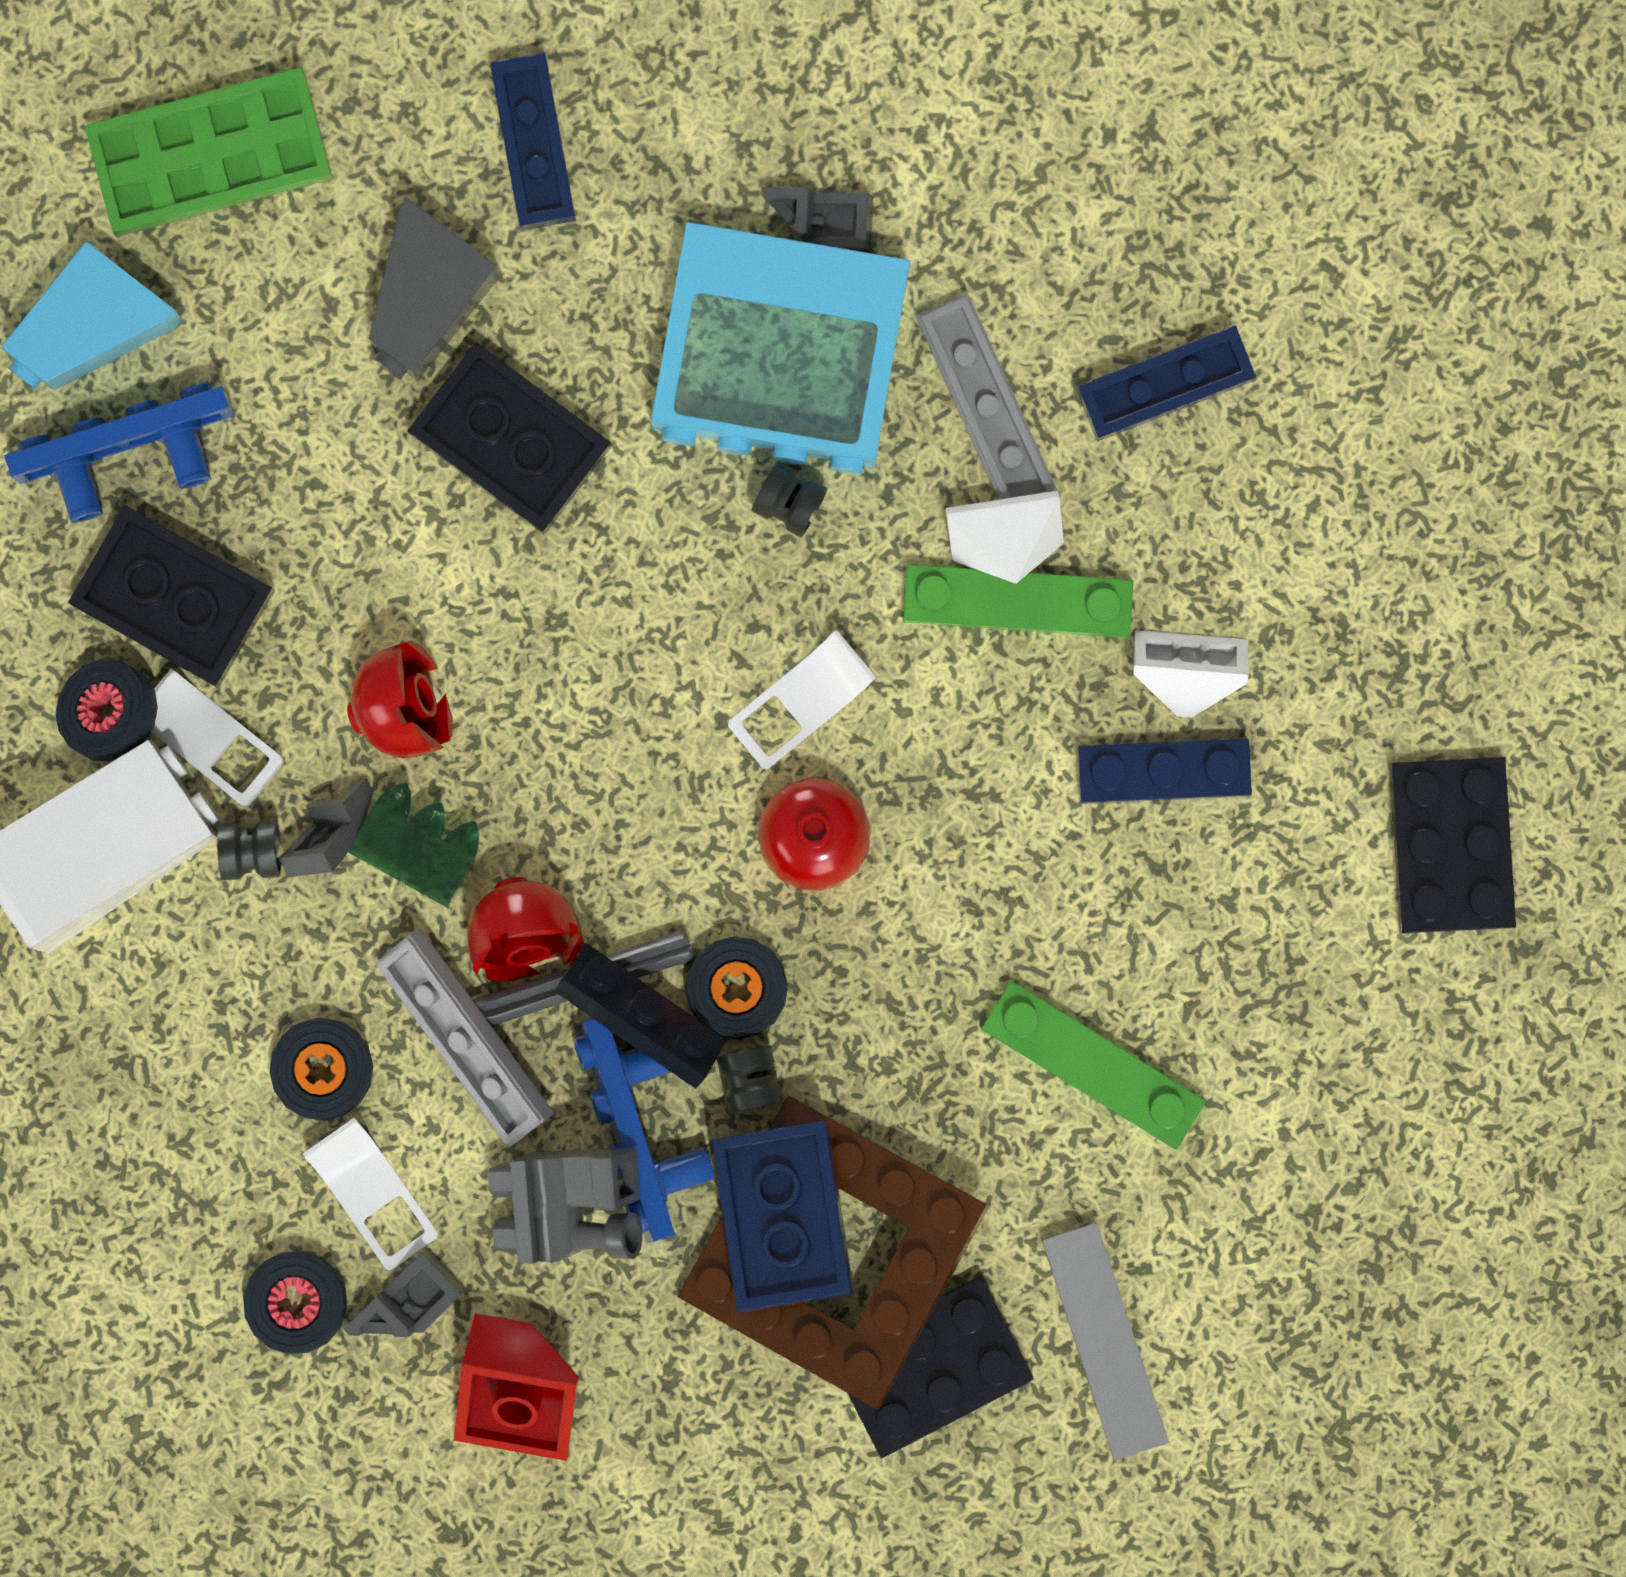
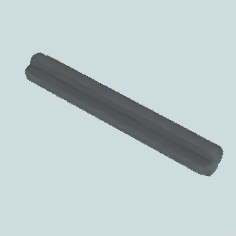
[473,931,693,1026]

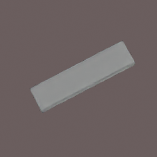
[916,293,1060,500]
[375,929,555,1148]
[1042,1222,1169,1461]

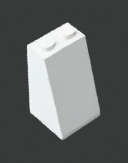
[0,740,219,953]

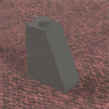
[369,198,501,382]

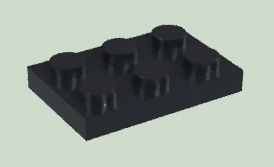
[407,342,612,535]
[68,505,275,689]
[1389,757,1516,934]
[847,1276,1034,1459]

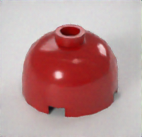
[347,640,453,759]
[758,778,871,891]
[467,877,584,981]

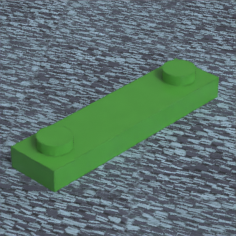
[903,564,1134,638]
[981,981,1206,1150]

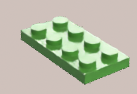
[84,67,333,237]

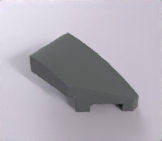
[762,187,874,253]
[279,778,373,877]
[343,1249,467,1337]

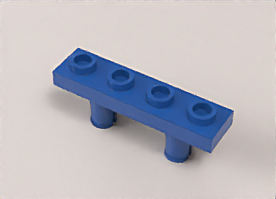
[4,383,235,523]
[573,1018,714,1244]

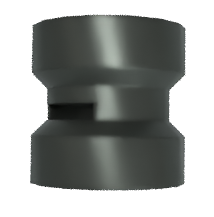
[751,462,828,538]
[217,821,282,880]
[717,1045,783,1114]

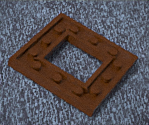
[677,1095,990,1410]

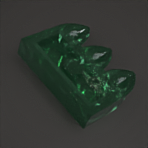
[348,783,479,909]

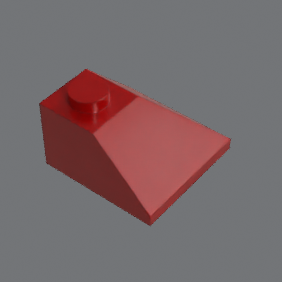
[454,1313,579,1461]

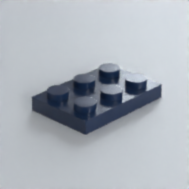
[712,1120,854,1313]

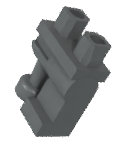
[488,1147,643,1264]

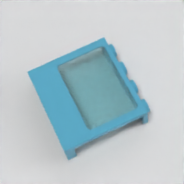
[651,222,910,474]

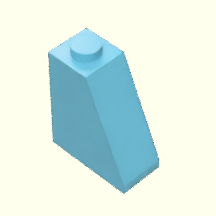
[1,241,182,391]

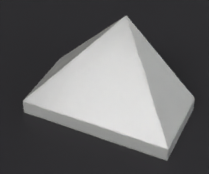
[945,490,1064,584]
[1133,630,1249,718]

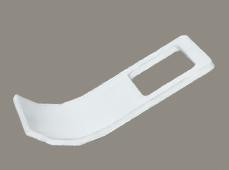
[728,630,876,769]
[151,668,284,807]
[303,1117,438,1270]

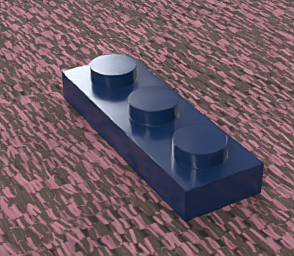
[490,53,576,231]
[1076,325,1257,442]
[1078,739,1252,804]

